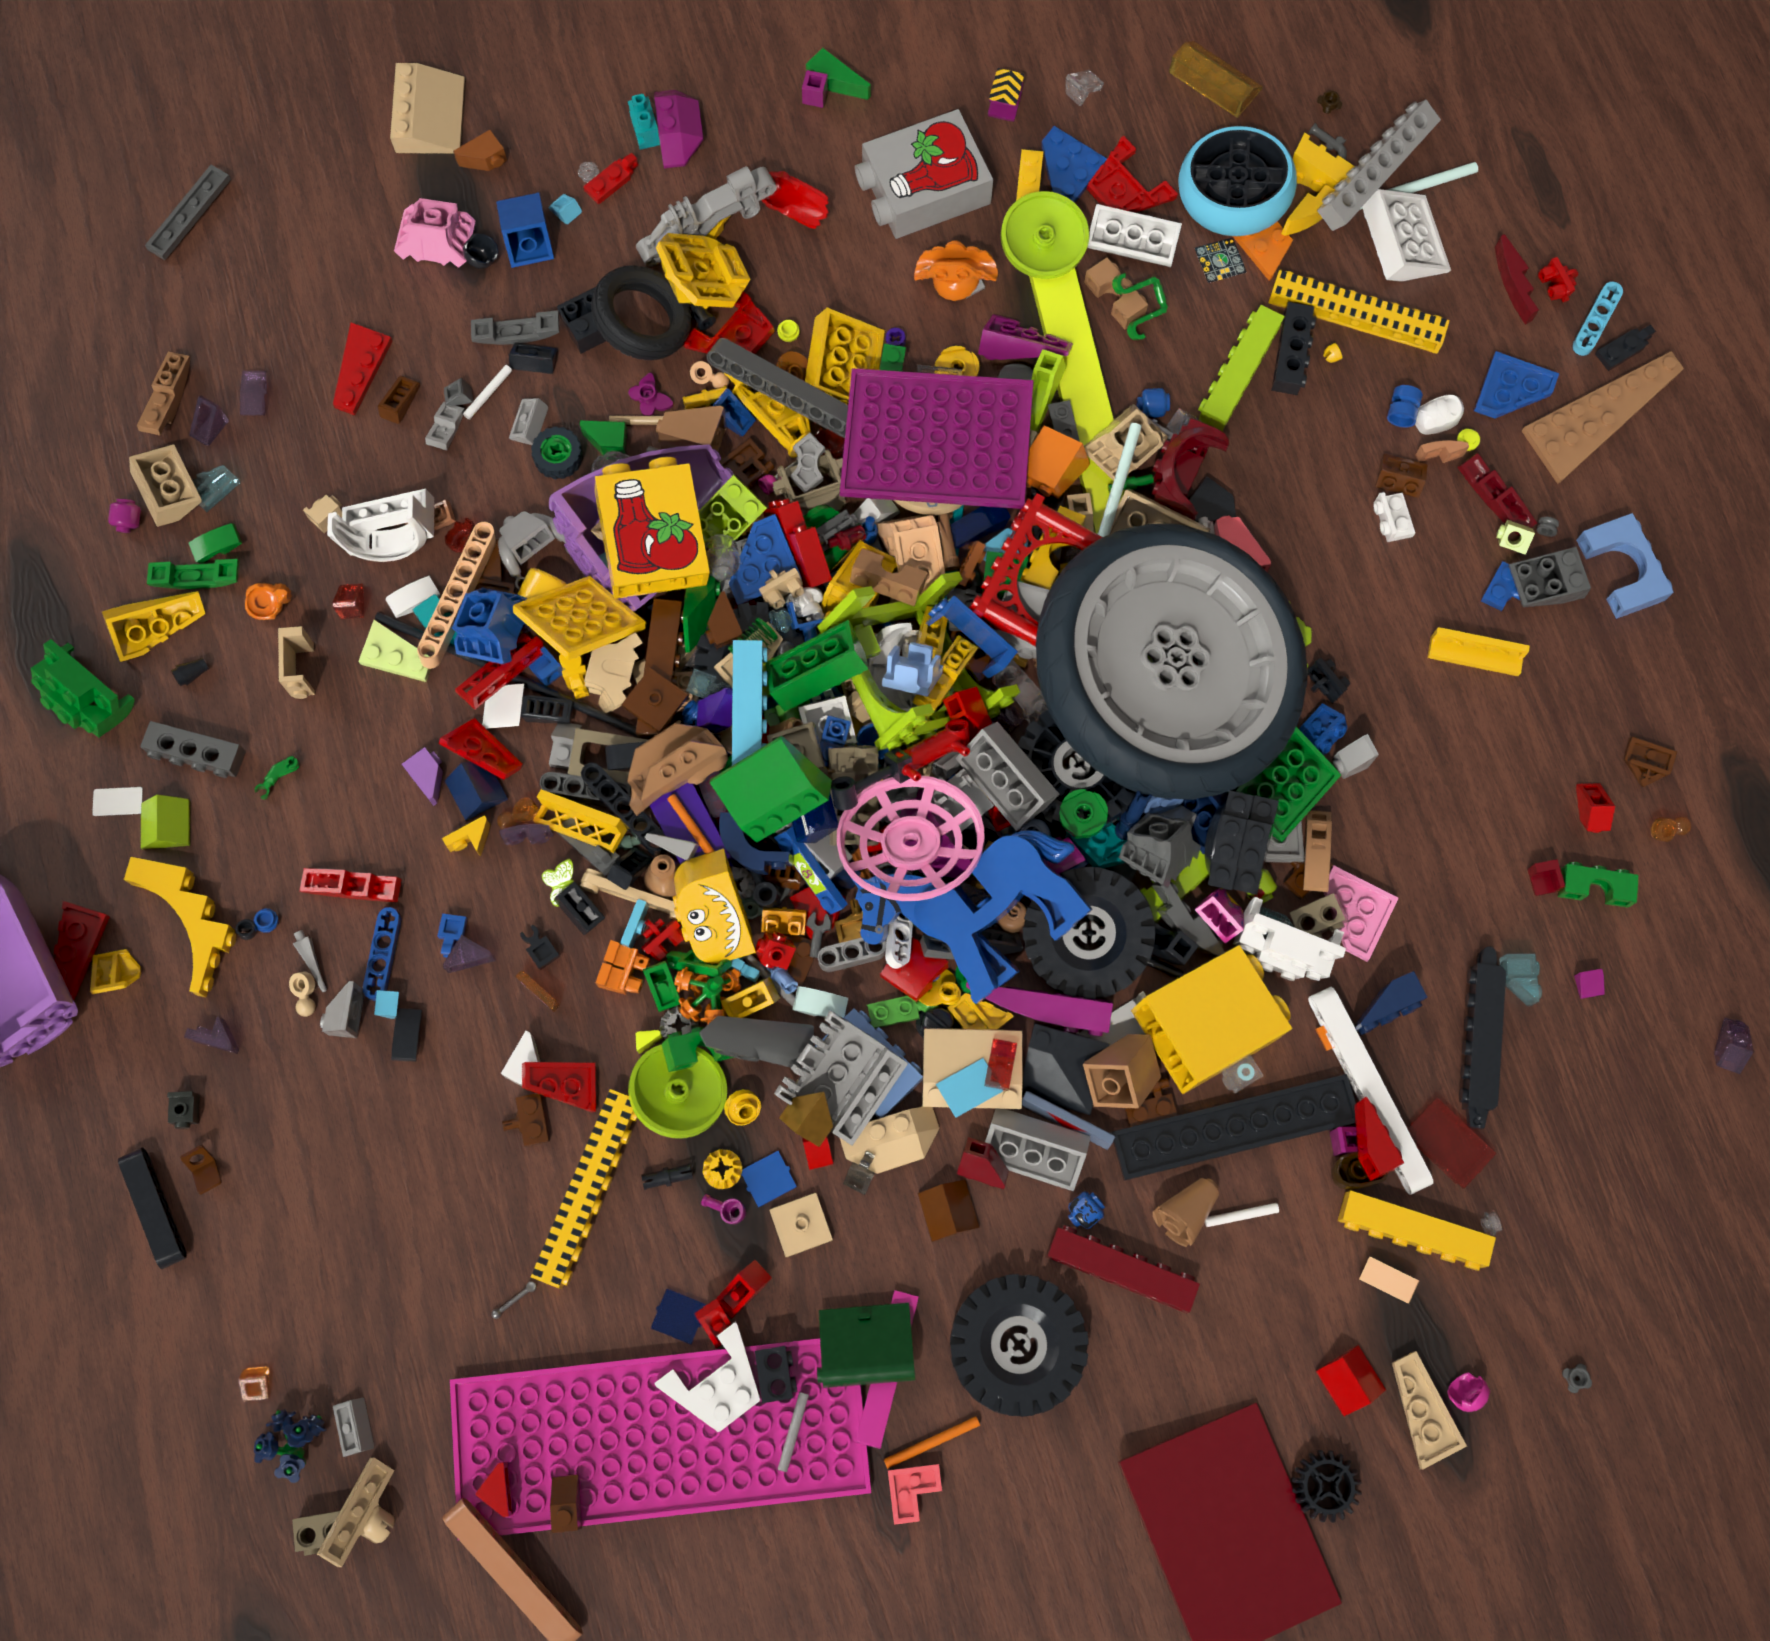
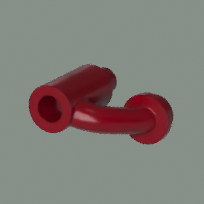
[827,524,866,551]

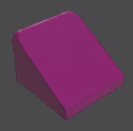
[1574,969,1605,999]

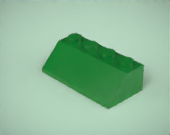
[766,620,868,712]

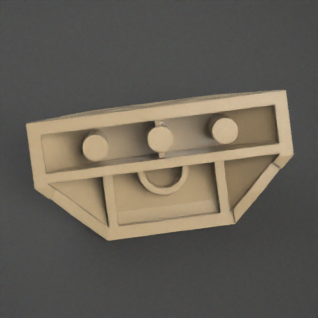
[840,1107,939,1174]

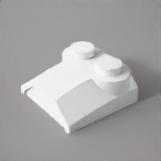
[798,695,857,744]

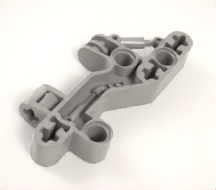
[636,166,777,267]

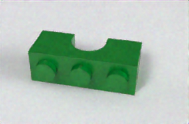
[1558,862,1639,908]
[661,1027,734,1072]

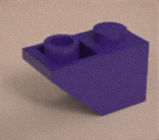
[697,688,733,734]

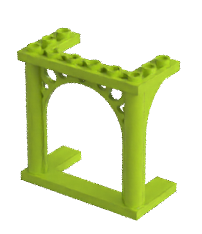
[817,571,1021,751]

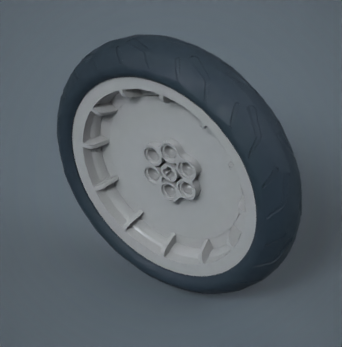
[1036,524,1308,800]

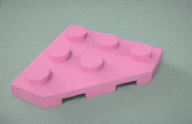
[1323,866,1398,962]

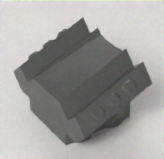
[1119,813,1201,888]

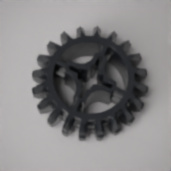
[1291,1450,1362,1523]

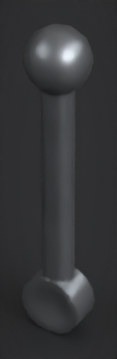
[491,1282,537,1319]

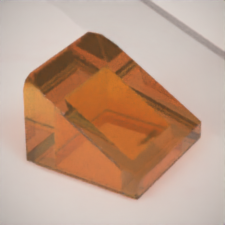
[239,1367,269,1401]

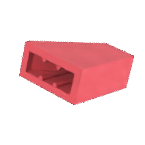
[1214,516,1271,572]

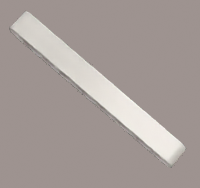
[1308,987,1433,1195]

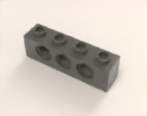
[140,721,246,778]

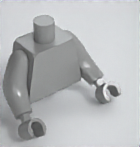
[498,511,569,590]

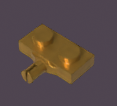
[835,899,863,943]

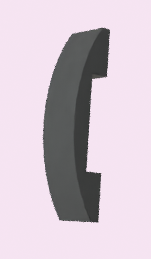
[471,310,560,345]

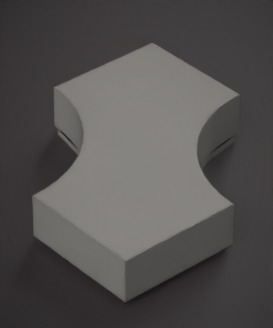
[791,433,825,493]

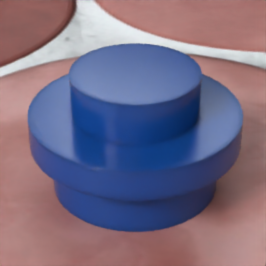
[254,909,279,933]

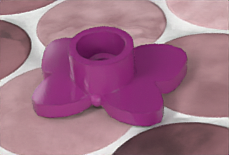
[628,373,673,416]

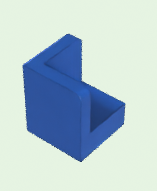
[529,646,563,686]

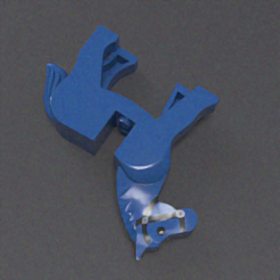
[851,830,1093,1004]

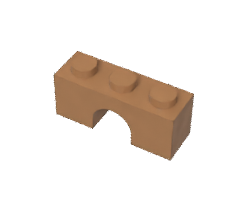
[1084,258,1148,330]
[850,548,927,607]

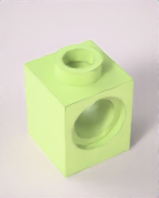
[1496,520,1535,555]

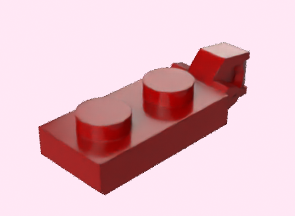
[583,153,639,204]

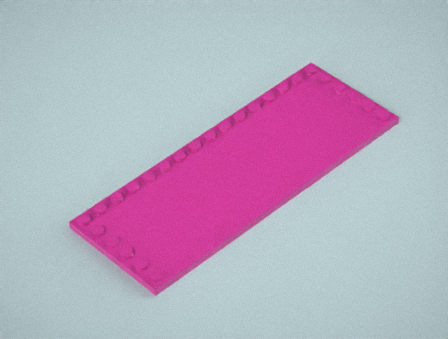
[450,1339,871,1540]

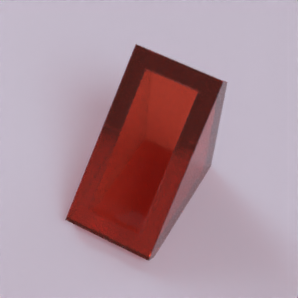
[332,583,364,619]

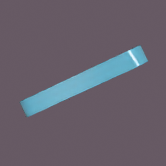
[1572,282,1623,356]

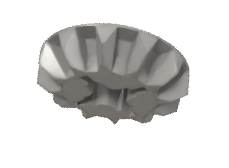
[660,1006,699,1040]

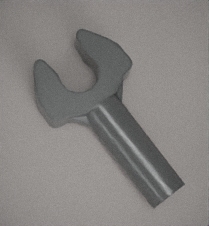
[807,912,832,958]

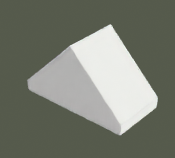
[853,498,900,526]

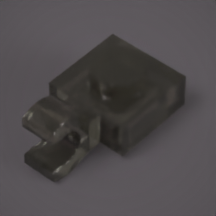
[843,1151,875,1195]

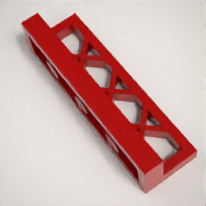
[455,633,543,710]

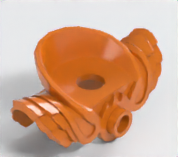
[914,240,998,301]

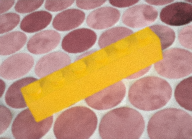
[1338,1190,1496,1271]

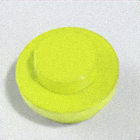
[777,320,800,342]
[1457,429,1480,451]

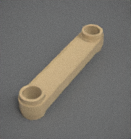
[580,869,681,923]

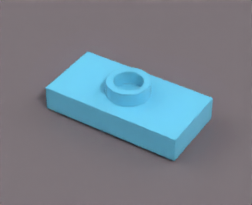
[621,899,649,948]

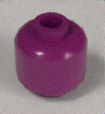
[108,499,141,533]

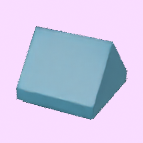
[374,990,399,1019]

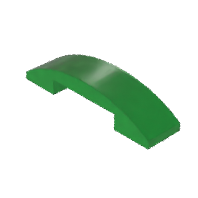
[147,559,239,589]

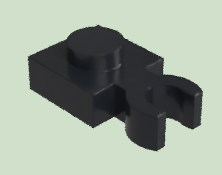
[520,925,560,970]

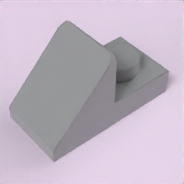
[549,723,582,769]

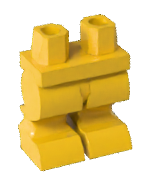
[559,654,589,699]

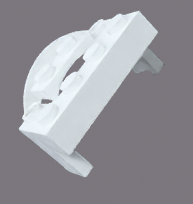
[327,489,434,562]

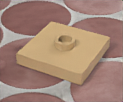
[770,1193,833,1258]

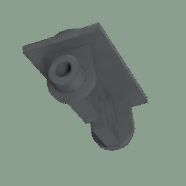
[1048,400,1080,442]
[816,510,858,552]

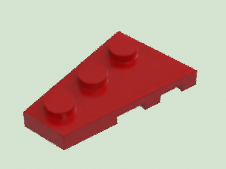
[438,718,523,780]

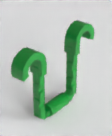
[1112,273,1168,341]

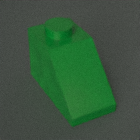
[580,420,627,458]

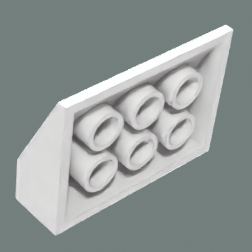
[1362,189,1451,281]

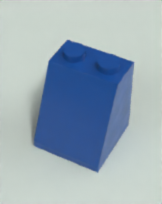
[496,193,554,268]

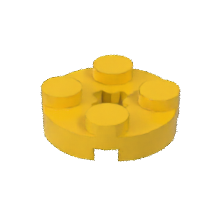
[935,346,979,377]

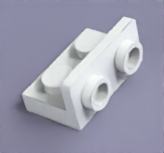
[1374,492,1415,542]

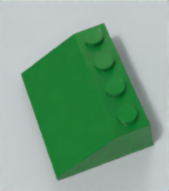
[1227,727,1341,842]
[710,735,832,842]

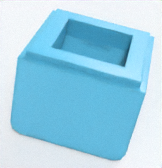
[548,194,582,224]

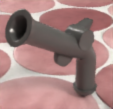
[1308,123,1347,160]

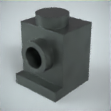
[167,1091,200,1129]

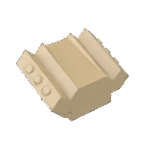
[1084,404,1168,481]
[584,632,642,713]

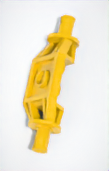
[724,373,811,458]

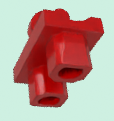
[1538,257,1579,302]
[641,918,684,961]

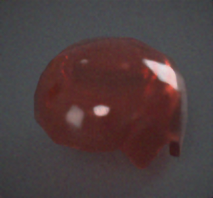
[814,428,845,459]
[445,517,475,553]

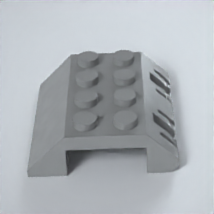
[774,1011,908,1146]

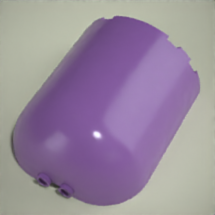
[0,875,78,1067]

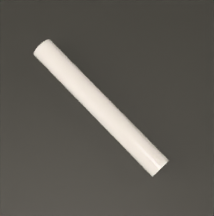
[463,365,512,420]
[1205,1203,1279,1227]

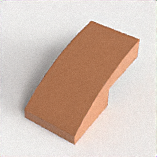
[1415,440,1469,463]

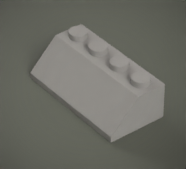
[955,722,1059,831]
[985,1108,1091,1191]

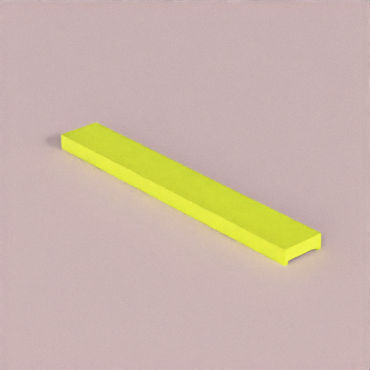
[1029,268,1128,534]

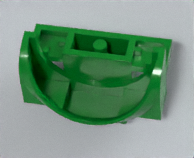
[30,639,134,738]

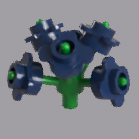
[254,1409,327,1483]

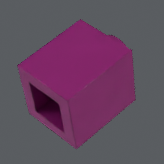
[802,70,828,108]

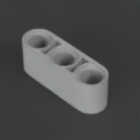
[818,938,886,972]

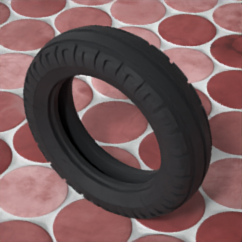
[591,265,691,360]

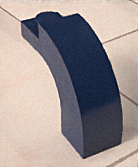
[719,812,794,875]

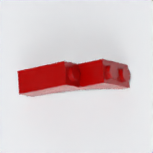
[763,498,832,588]

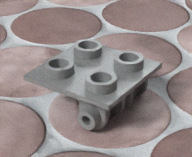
[931,768,994,832]

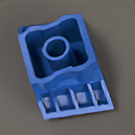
[452,587,527,664]

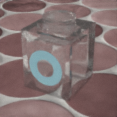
[1222,1055,1264,1094]

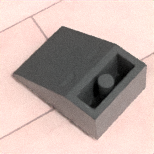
[1509,547,1591,607]

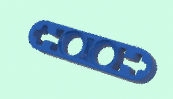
[363,907,401,1001]

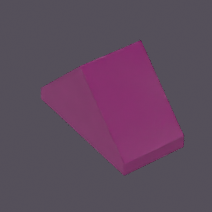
[1330,1127,1358,1156]

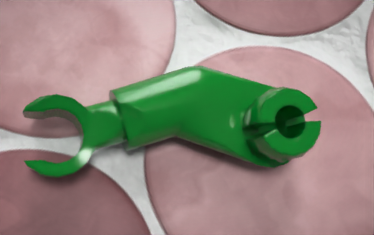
[254,756,299,799]

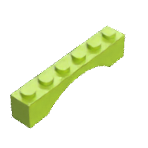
[1030,349,1066,433]

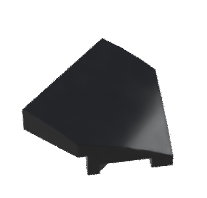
[1188,476,1236,522]

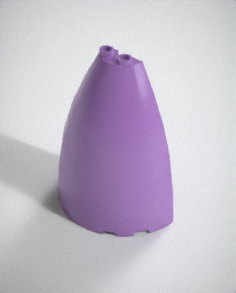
[549,444,733,611]

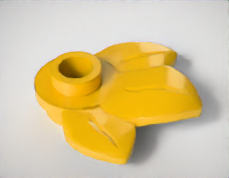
[919,969,961,1006]

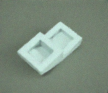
[792,986,848,1018]

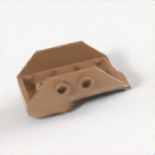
[627,723,728,816]

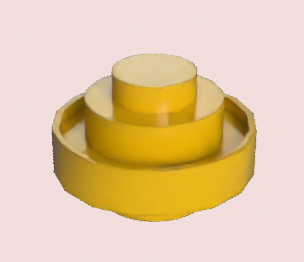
[724,1089,761,1126]

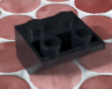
[557,287,606,354]

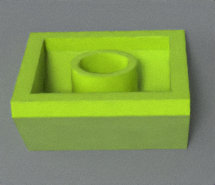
[141,795,190,850]

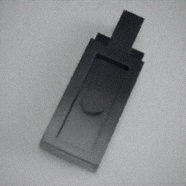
[1595,325,1656,371]

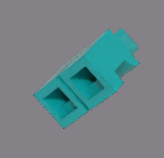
[627,94,660,150]

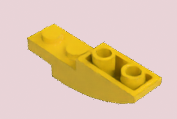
[912,635,978,712]

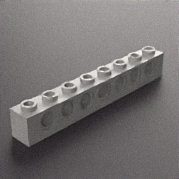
[1317,99,1441,231]

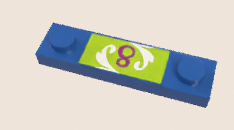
[774,826,848,915]

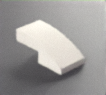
[386,576,440,618]

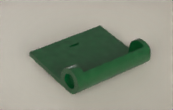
[817,1303,915,1388]

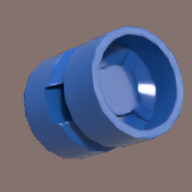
[1387,385,1423,427]

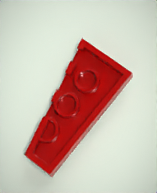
[53,901,110,1000]

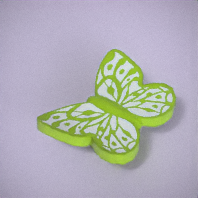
[542,859,583,907]

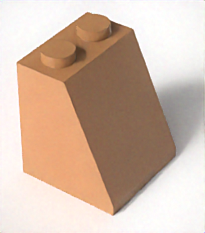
[656,406,727,452]
[1083,1034,1161,1108]

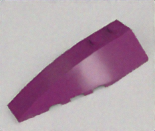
[966,982,1113,1036]

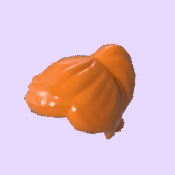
[245,583,292,620]

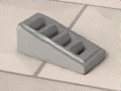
[645,833,699,861]

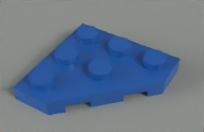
[1041,126,1107,203]
[1474,351,1559,419]
[729,514,802,605]

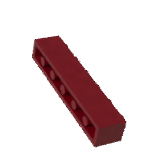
[1046,1225,1200,1314]

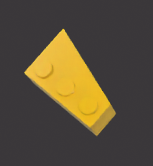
[1293,133,1355,192]

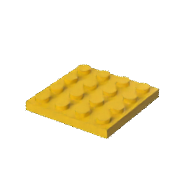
[513,576,646,660]

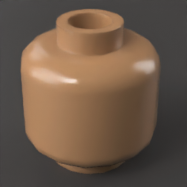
[997,901,1027,933]

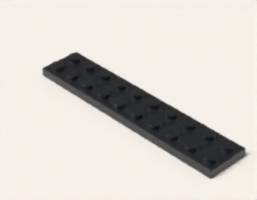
[1111,1074,1356,1181]

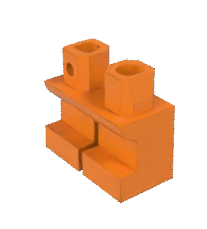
[596,940,651,995]

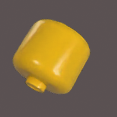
[518,568,567,599]

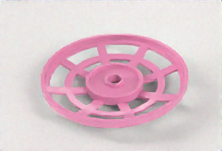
[837,776,984,901]

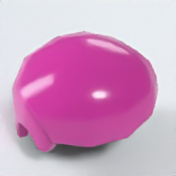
[1447,1373,1490,1412]

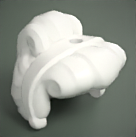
[784,587,824,627]

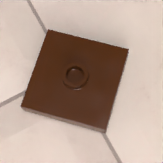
[621,668,689,733]

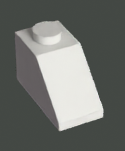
[501,1031,540,1086]

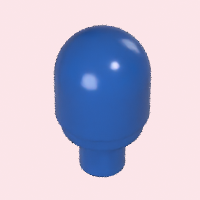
[862,516,878,545]

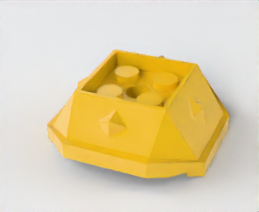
[656,233,751,309]

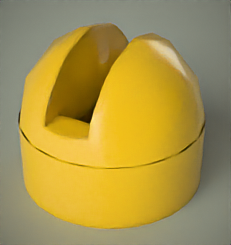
[1323,343,1342,363]

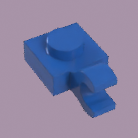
[437,913,468,959]

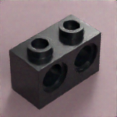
[755,1346,797,1403]

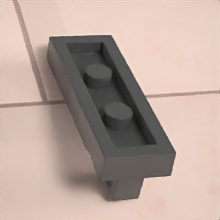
[557,818,621,876]

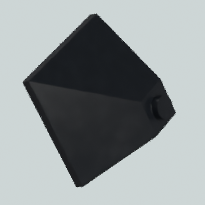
[1022,1023,1110,1115]

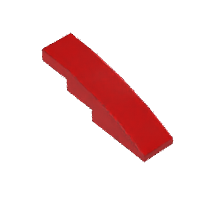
[300,868,402,902]

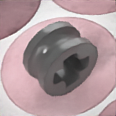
[1536,517,1559,537]

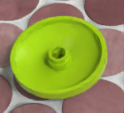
[1001,191,1089,279]
[628,1045,727,1138]

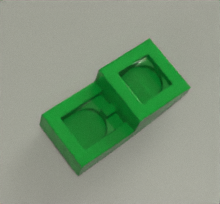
[189,523,242,564]

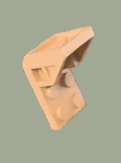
[876,515,945,595]

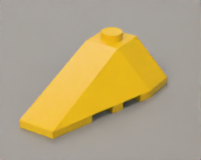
[102,591,205,662]

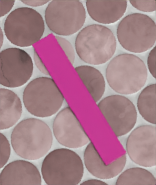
[856,1290,919,1449]

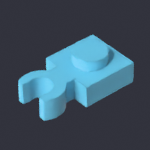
[729,957,760,983]

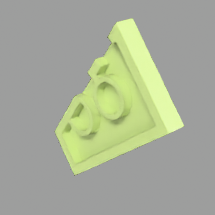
[359,620,431,682]

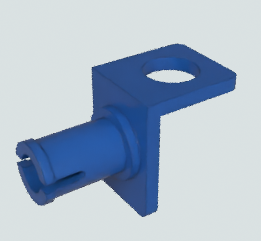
[786,602,825,642]

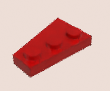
[522,1062,596,1113]

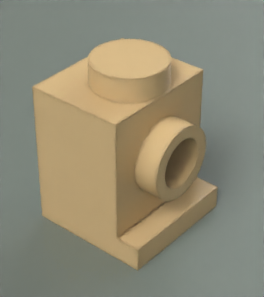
[303,495,342,533]

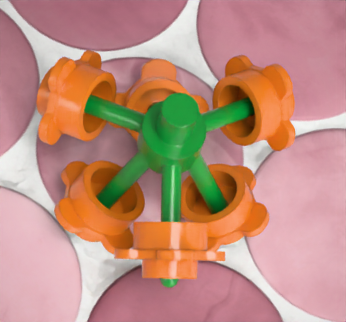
[674,967,741,1025]

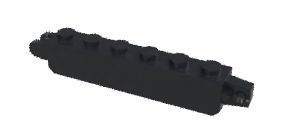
[1459,946,1506,1129]

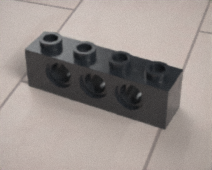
[1271,302,1316,395]

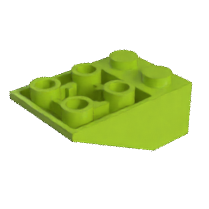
[698,474,767,558]

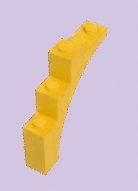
[124,857,236,997]

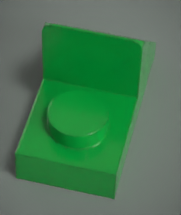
[643,961,680,1012]

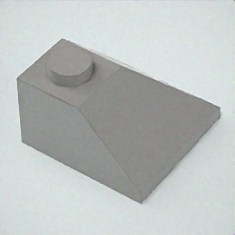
[320,981,365,1038]

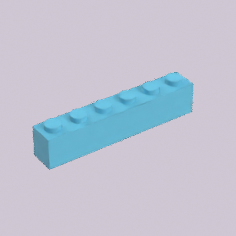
[732,640,767,766]

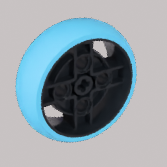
[1178,126,1297,236]

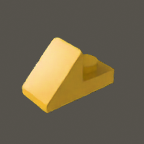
[442,815,491,856]

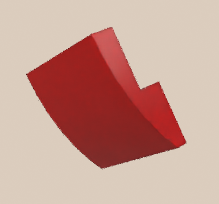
[880,937,949,1002]

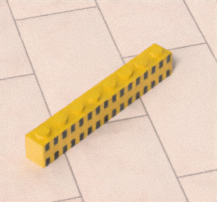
[1268,270,1450,354]
[531,1089,638,1289]

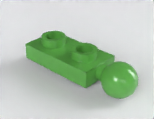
[867,996,938,1029]

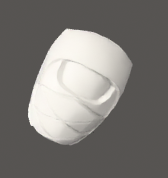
[1415,395,1464,435]

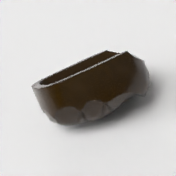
[1331,1151,1388,1190]

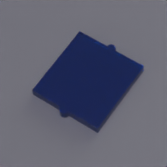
[651,1289,706,1345]

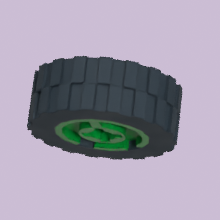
[531,427,583,480]

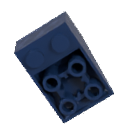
[1354,971,1428,1036]

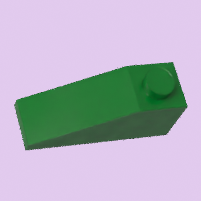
[806,48,871,100]

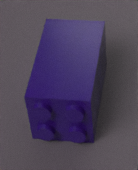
[650,783,736,868]

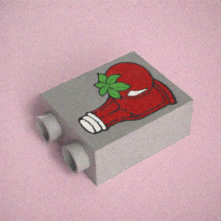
[855,109,993,239]

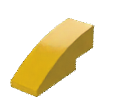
[1281,184,1335,236]

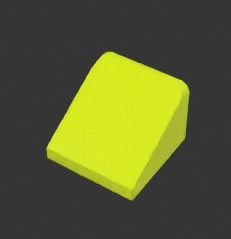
[636,1030,663,1054]

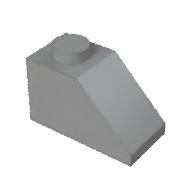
[1332,734,1379,779]

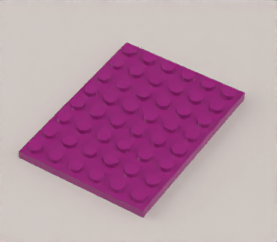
[840,368,1033,509]

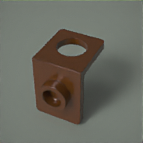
[180,1145,222,1195]

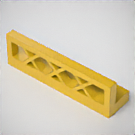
[1427,627,1530,676]
[533,789,627,853]

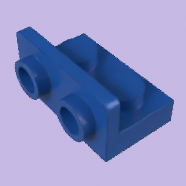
[1299,703,1347,755]

